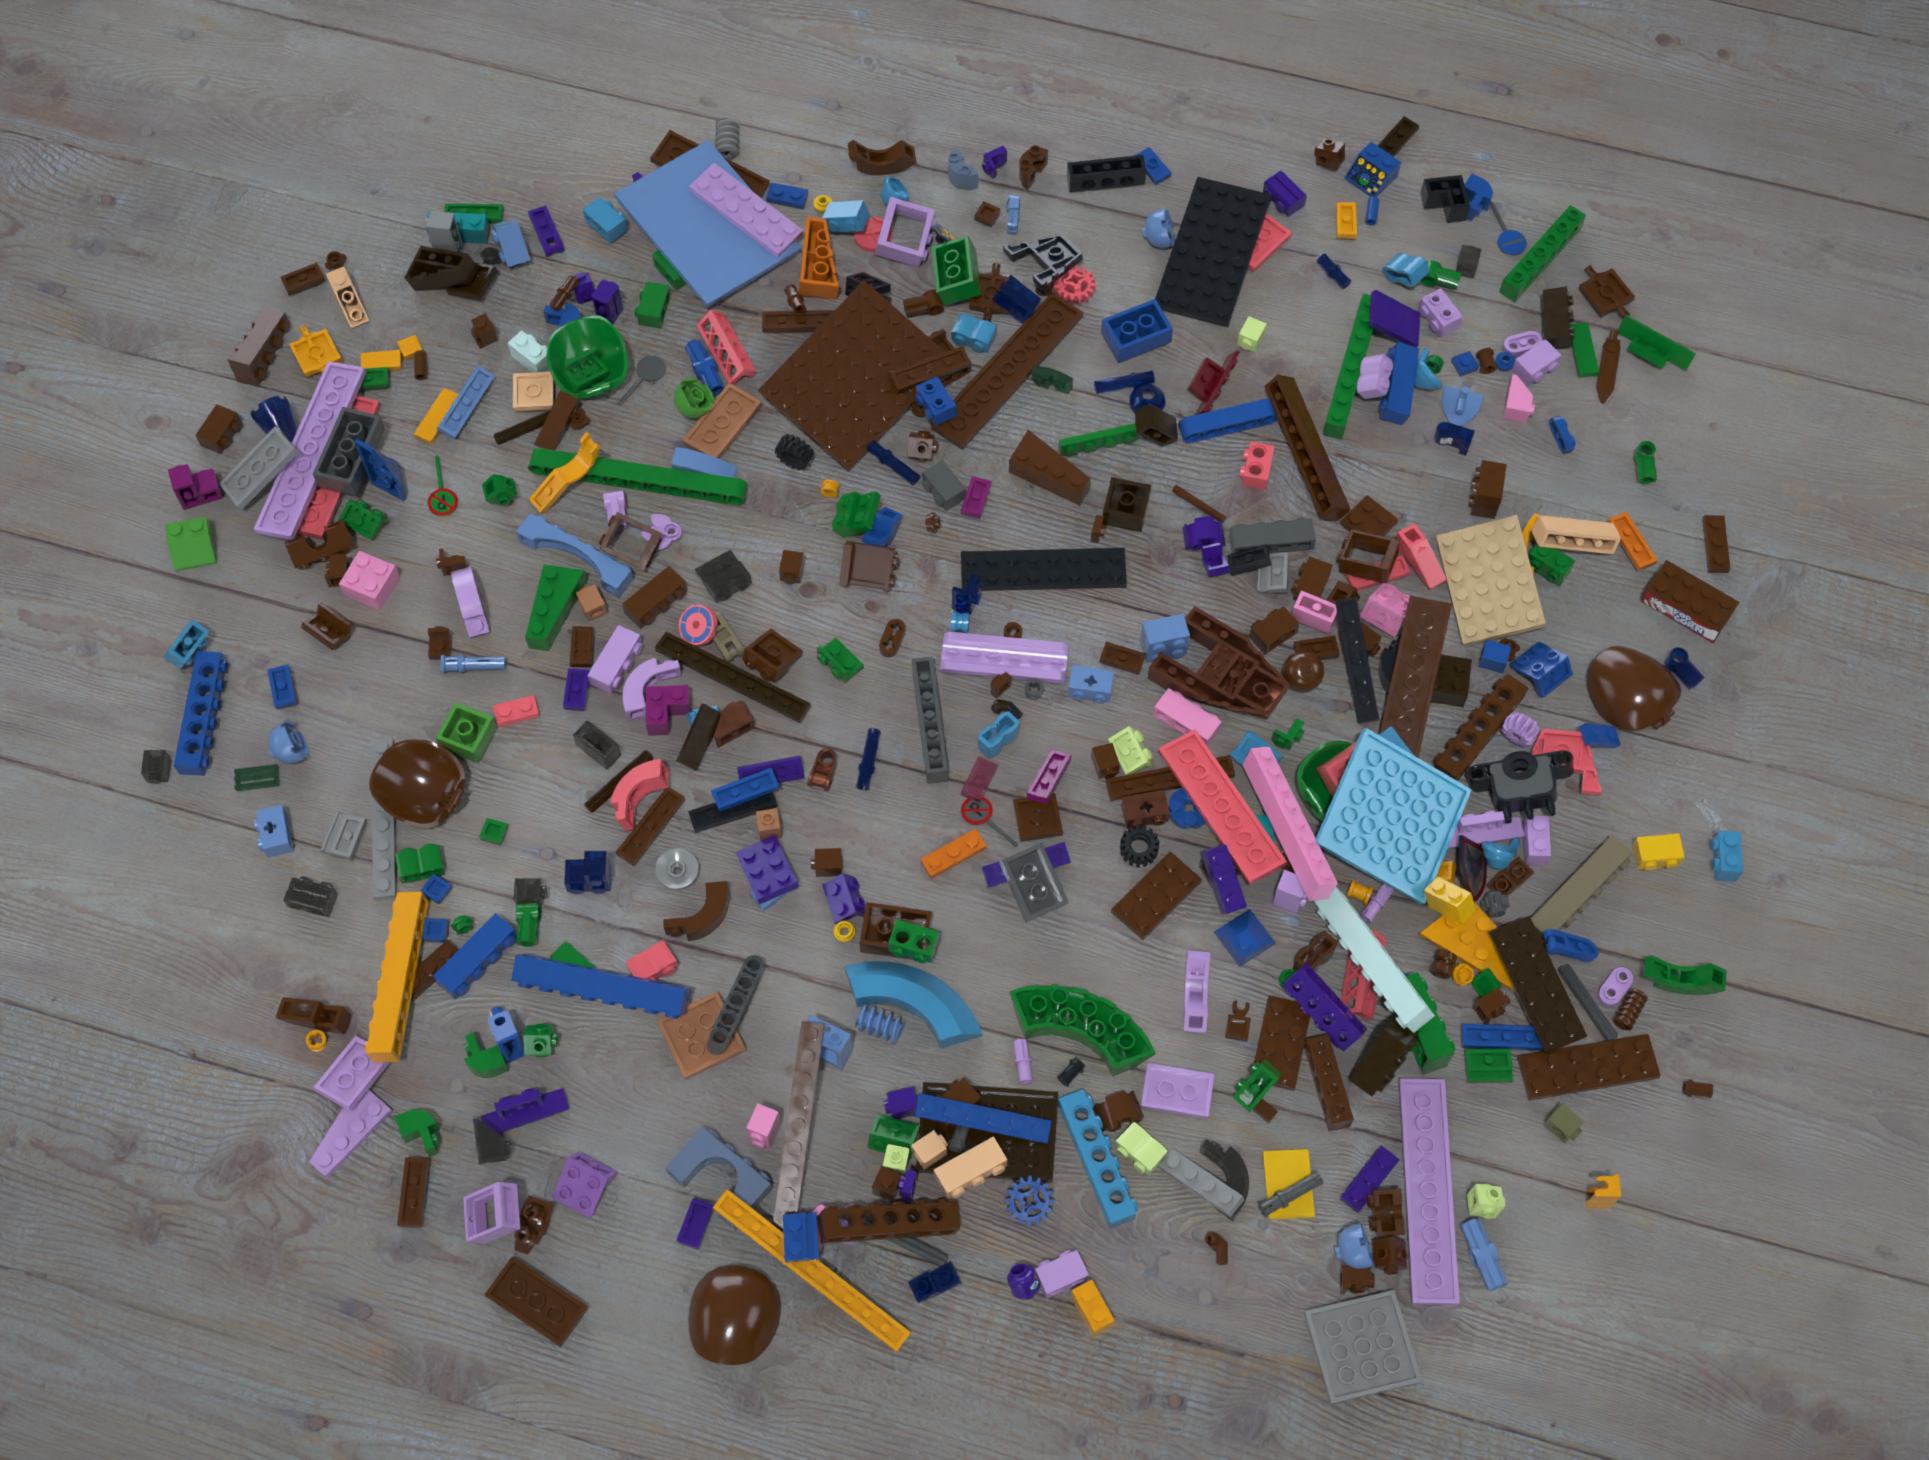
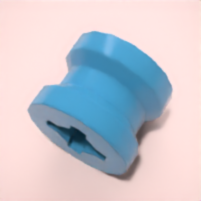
[951,612,969,633]

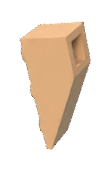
[326,267,369,329]

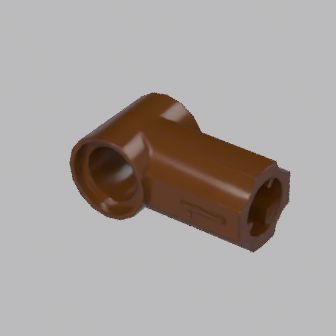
[903,289,944,317]

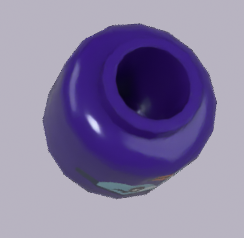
[1007,1263,1040,1300]

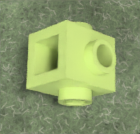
[1466,1184,1505,1219]

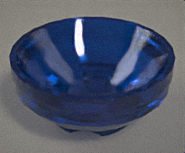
[1129,384,1166,413]

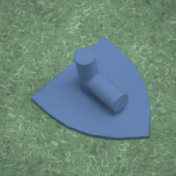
[1442,386,1484,429]

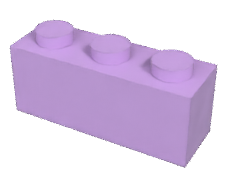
[587,625,643,694]

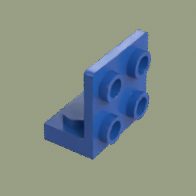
[1510,642,1573,698]

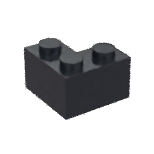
[1421,175,1470,222]

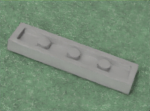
[1158,1148,1244,1217]

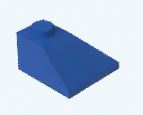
[1214,909,1276,967]

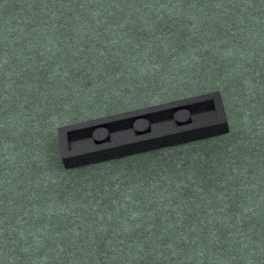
[688,792,777,833]

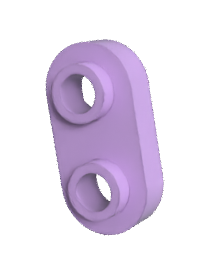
[1503,331,1542,357]
[1597,967,1633,1007]

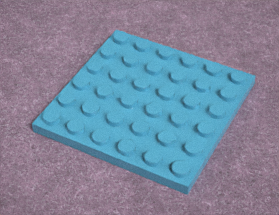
[1316,728,1472,905]

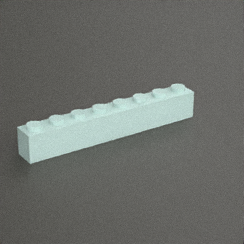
[1314,887,1435,1033]

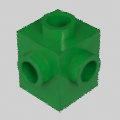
[482,474,517,506]
[523,1023,558,1057]

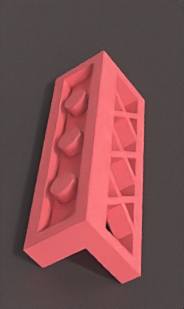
[696,310,757,385]
[1341,930,1386,1021]

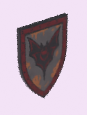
[1455,835,1487,902]

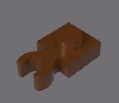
[1225,1000,1251,1042]

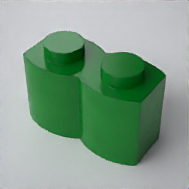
[395,843,445,883]

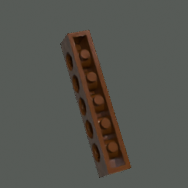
[1433,674,1529,781]
[817,1199,960,1244]

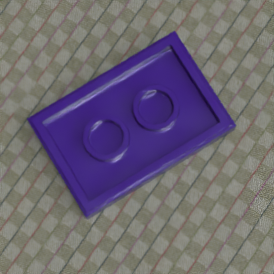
[1369,290,1420,347]

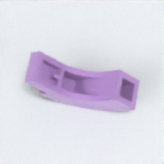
[451,566,489,638]
[623,658,682,721]
[1183,951,1210,1032]

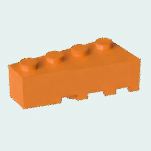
[798,217,839,300]

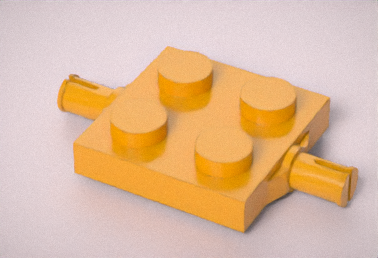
[289,325,343,378]

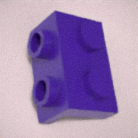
[822,873,866,924]

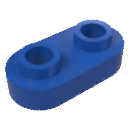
[1549,416,1576,454]

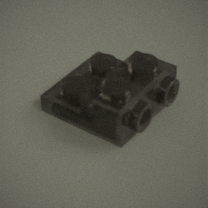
[695,549,752,603]

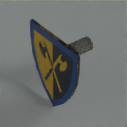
[933,224,957,244]

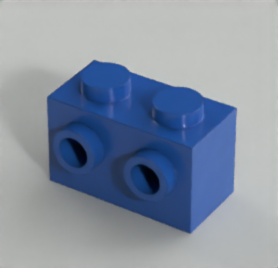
[915,376,957,426]

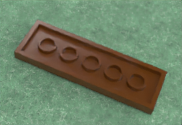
[650,130,770,198]
[1517,1034,1661,1101]

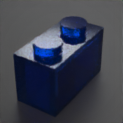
[992,275,1041,323]

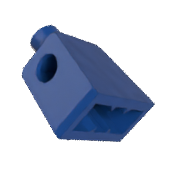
[487,1007,526,1064]

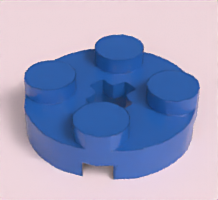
[1168,788,1206,829]

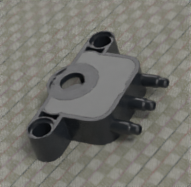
[1467,750,1574,823]

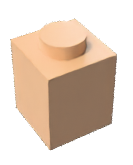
[911,1130,948,1170]

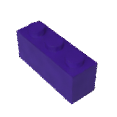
[1200,844,1247,914]

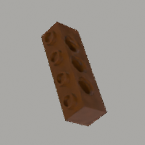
[1304,1034,1354,1132]

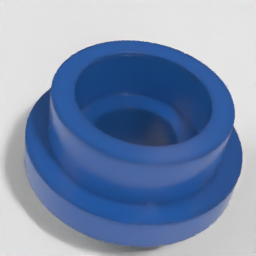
[1495,352,1515,372]

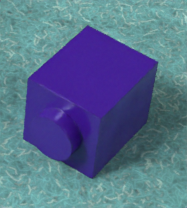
[883,1087,916,1119]

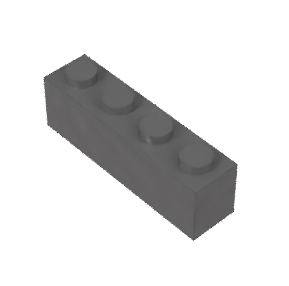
[1229,518,1316,553]

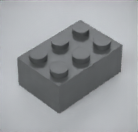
[999,843,1068,923]

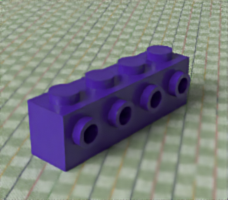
[1283,963,1367,1052]

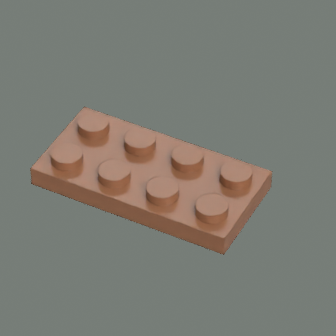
[682,383,762,458]

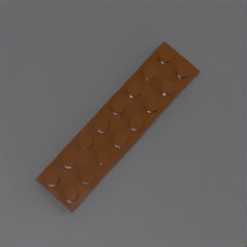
[1379,595,1452,758]

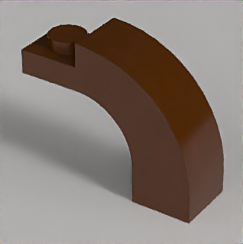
[848,140,917,175]
[663,881,729,942]

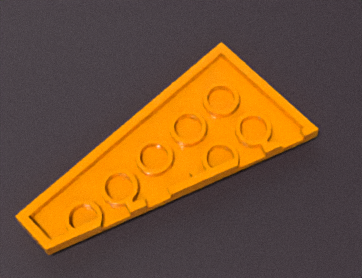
[1419,902,1516,993]

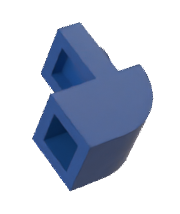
[1464,173,1493,221]
[543,303,581,328]
[862,507,902,547]

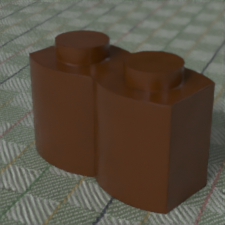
[1293,932,1338,972]

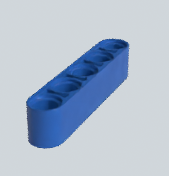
[1178,399,1277,444]

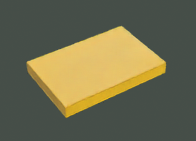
[1262,1149,1315,1220]

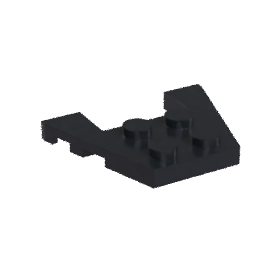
[1003,234,1083,291]

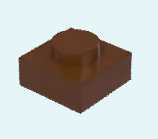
[974,201,1000,227]
[1091,515,1107,544]
[990,672,1012,699]

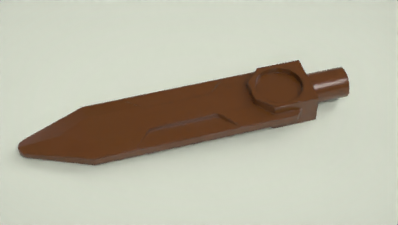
[1596,330,1621,404]

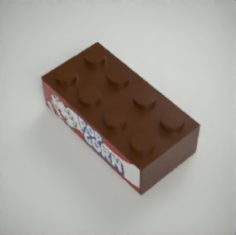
[1641,560,1740,643]

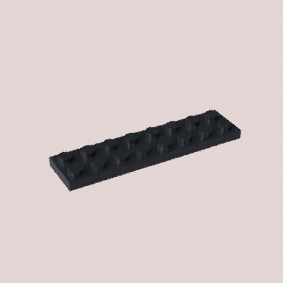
[961,548,1127,591]

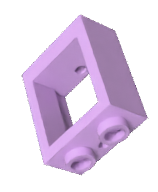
[463,1182,520,1244]

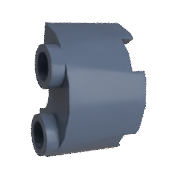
[948,148,978,190]

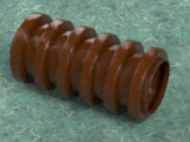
[1614,989,1648,1031]

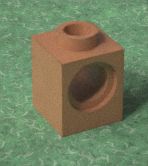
[576,584,607,622]
[756,808,782,841]

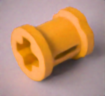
[1346,879,1374,906]

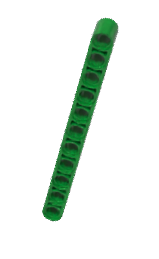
[528,448,748,505]

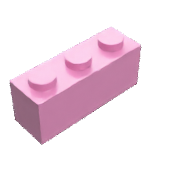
[1153,688,1222,747]

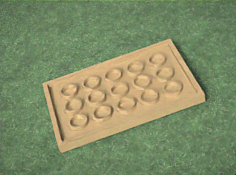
[1436,515,1546,647]

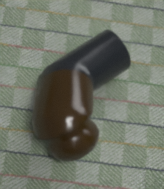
[991,699,1023,720]

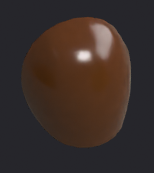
[688,1265,781,1365]

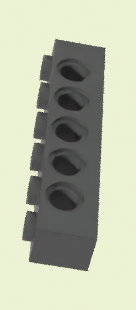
[912,656,948,784]

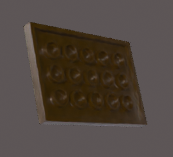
[916,1082,1058,1183]

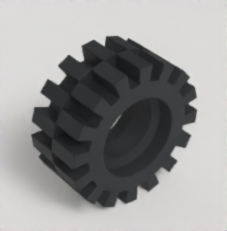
[774,434,814,470]
[1120,825,1160,867]

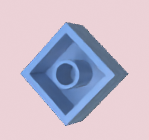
[1140,614,1190,663]

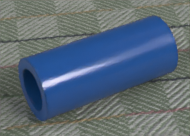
[1365,197,1380,226]

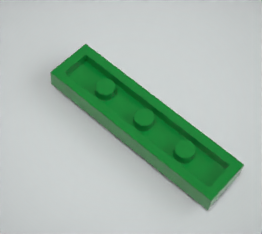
[1058,423,1138,456]

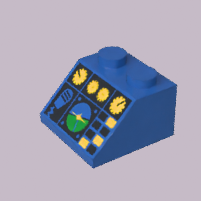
[1344,142,1401,197]

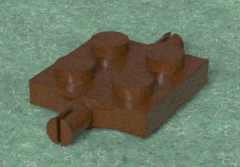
[969,263,1014,322]
[1579,265,1635,319]

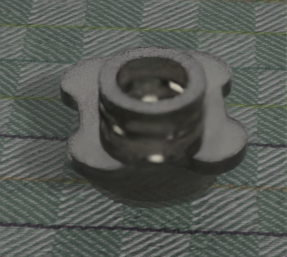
[480,247,501,265]

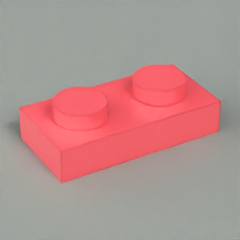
[493,695,539,727]

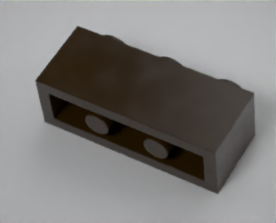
[1543,286,1575,349]

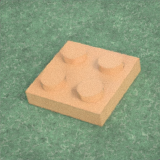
[513,372,554,412]

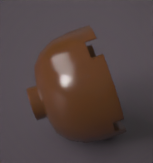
[1281,651,1324,693]

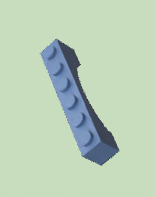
[516,513,634,598]

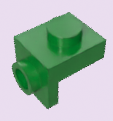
[1271,718,1305,751]

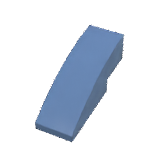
[671,447,737,478]

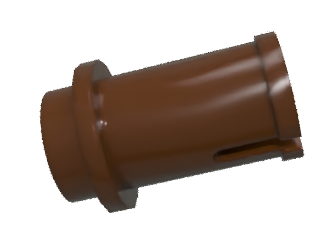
[1682,1079,1713,1098]

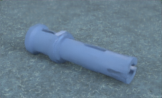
[440,654,506,673]

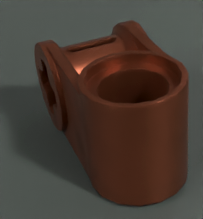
[807,748,837,792]

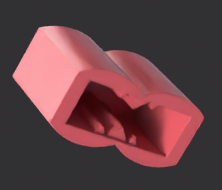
[626,940,678,981]

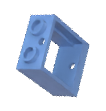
[807,1015,853,1070]

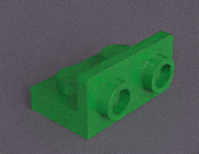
[338,499,390,541]
[817,637,864,683]
[868,1114,920,1159]

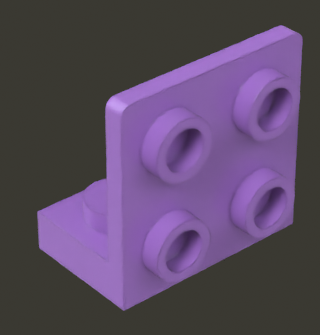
[552,1152,618,1218]

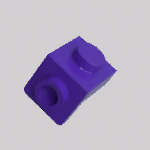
[574,272,594,304]
[1201,542,1229,577]

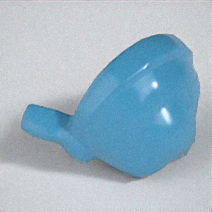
[880,176,909,205]
[1414,348,1442,390]
[1481,837,1520,870]

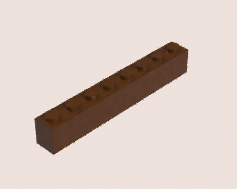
[1265,374,1351,521]

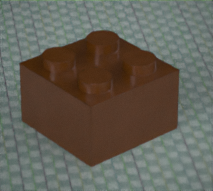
[1468,460,1507,519]

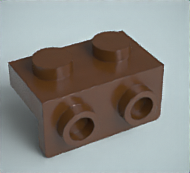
[301,603,352,650]

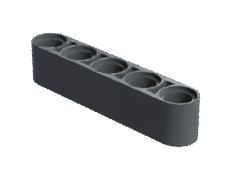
[706,955,764,1055]

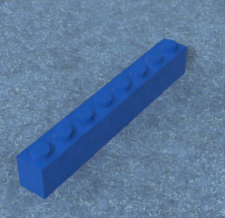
[511,954,691,1019]

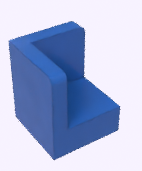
[1478,640,1511,673]

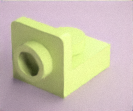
[883,1144,909,1176]

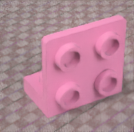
[1360,583,1410,638]

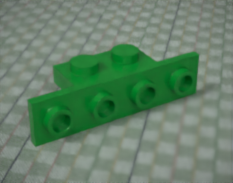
[1618,315,1696,370]

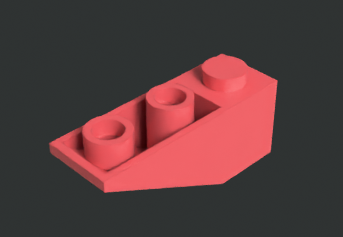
[1396,523,1447,590]

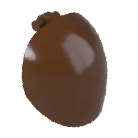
[1587,646,1681,731]
[369,739,465,829]

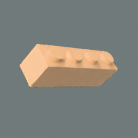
[1531,515,1621,554]

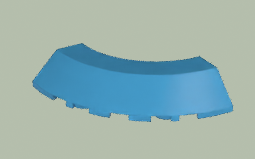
[844,961,983,1049]

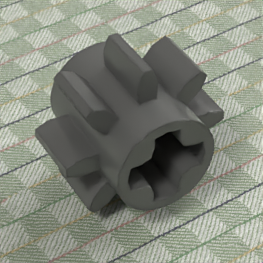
[1481,891,1510,917]

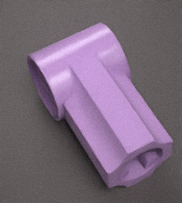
[603,490,627,532]

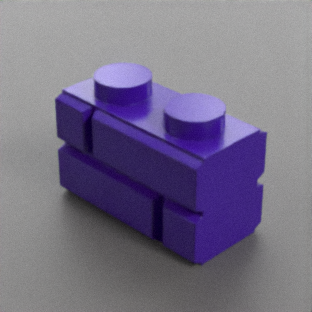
[1263,170,1307,217]
[591,280,623,325]

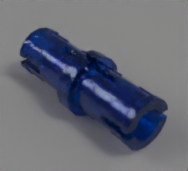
[1316,253,1352,289]

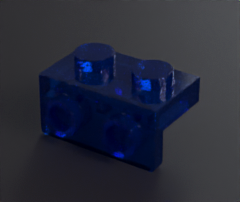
[952,572,982,615]

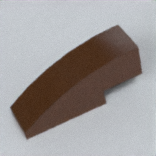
[275,997,351,1034]

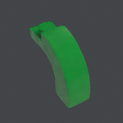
[1643,955,1727,995]

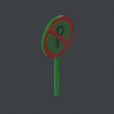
[428,455,458,516]

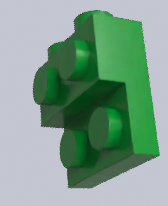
[831,491,881,538]

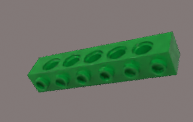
[1499,205,1586,303]

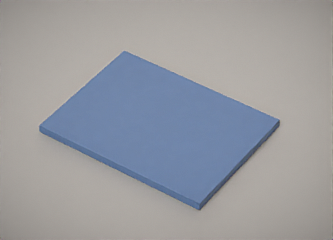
[614,140,801,308]

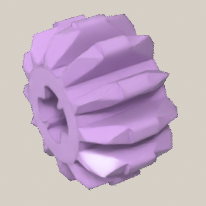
[1501,712,1540,747]

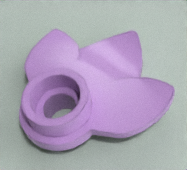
[641,514,682,550]

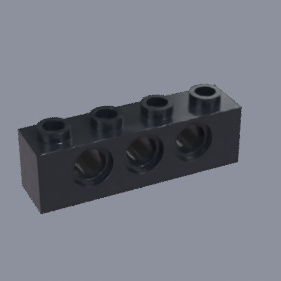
[1066,155,1146,192]

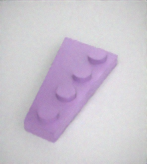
[309,1089,392,1178]

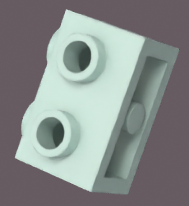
[508,330,549,372]

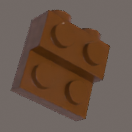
[742,629,803,683]

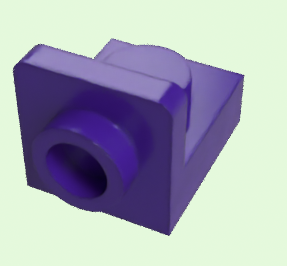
[982,145,1007,179]

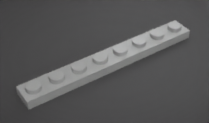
[371,738,397,900]

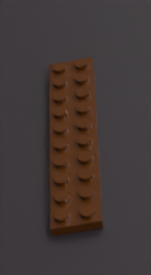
[931,292,1083,450]

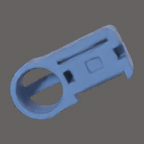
[1006,195,1020,234]

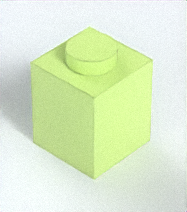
[1237,316,1267,352]

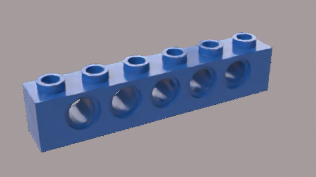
[173,651,228,776]

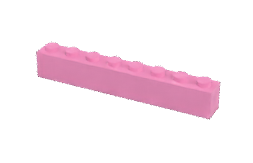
[1242,747,1338,901]

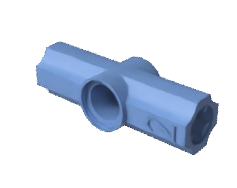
[1460,1218,1507,1291]

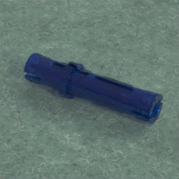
[1094,370,1155,394]
[866,440,920,486]
[856,728,881,791]

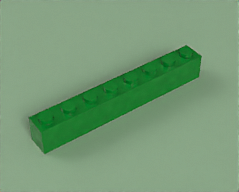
[1323,293,1374,440]

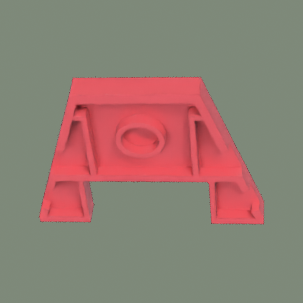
[1522,729,1602,796]

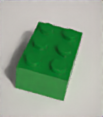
[932,235,981,306]

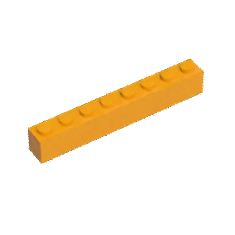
[365,892,429,1062]

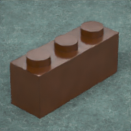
[622,566,687,629]

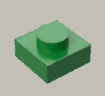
[479,818,508,846]
[1470,968,1502,997]

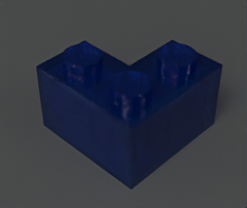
[564,850,612,894]

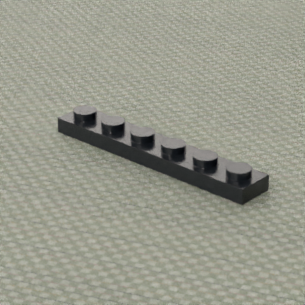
[1335,597,1380,724]

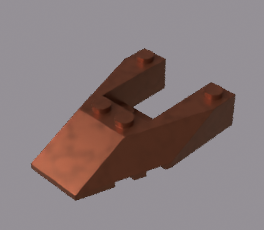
[1147,606,1290,718]

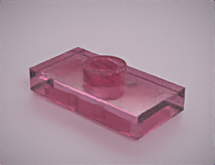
[961,757,998,803]

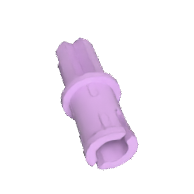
[1360,884,1394,923]
[1014,1039,1033,1084]

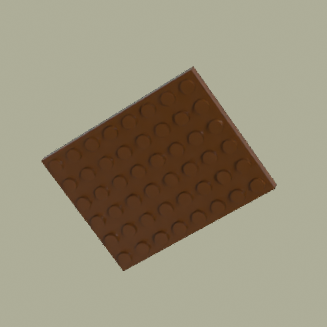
[758,280,945,472]

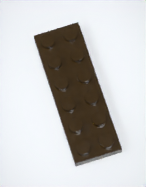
[1488,916,1587,1054]

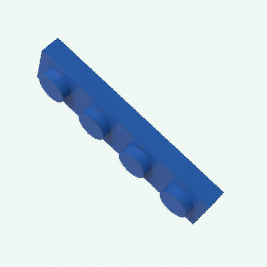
[1461,1024,1543,1051]

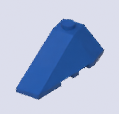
[354,439,406,501]

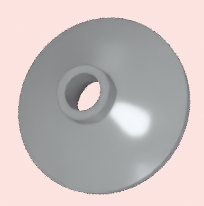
[655,848,699,890]

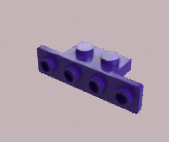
[476,1088,569,1139]

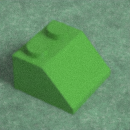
[165,517,217,571]

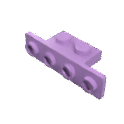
[1447,810,1524,850]

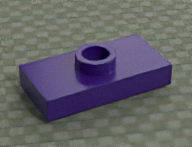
[676,1198,714,1250]

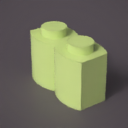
[1115,1122,1168,1175]

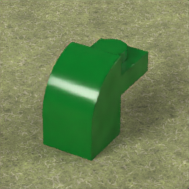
[463,1032,509,1078]
[395,1110,440,1157]

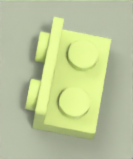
[1108,726,1154,775]

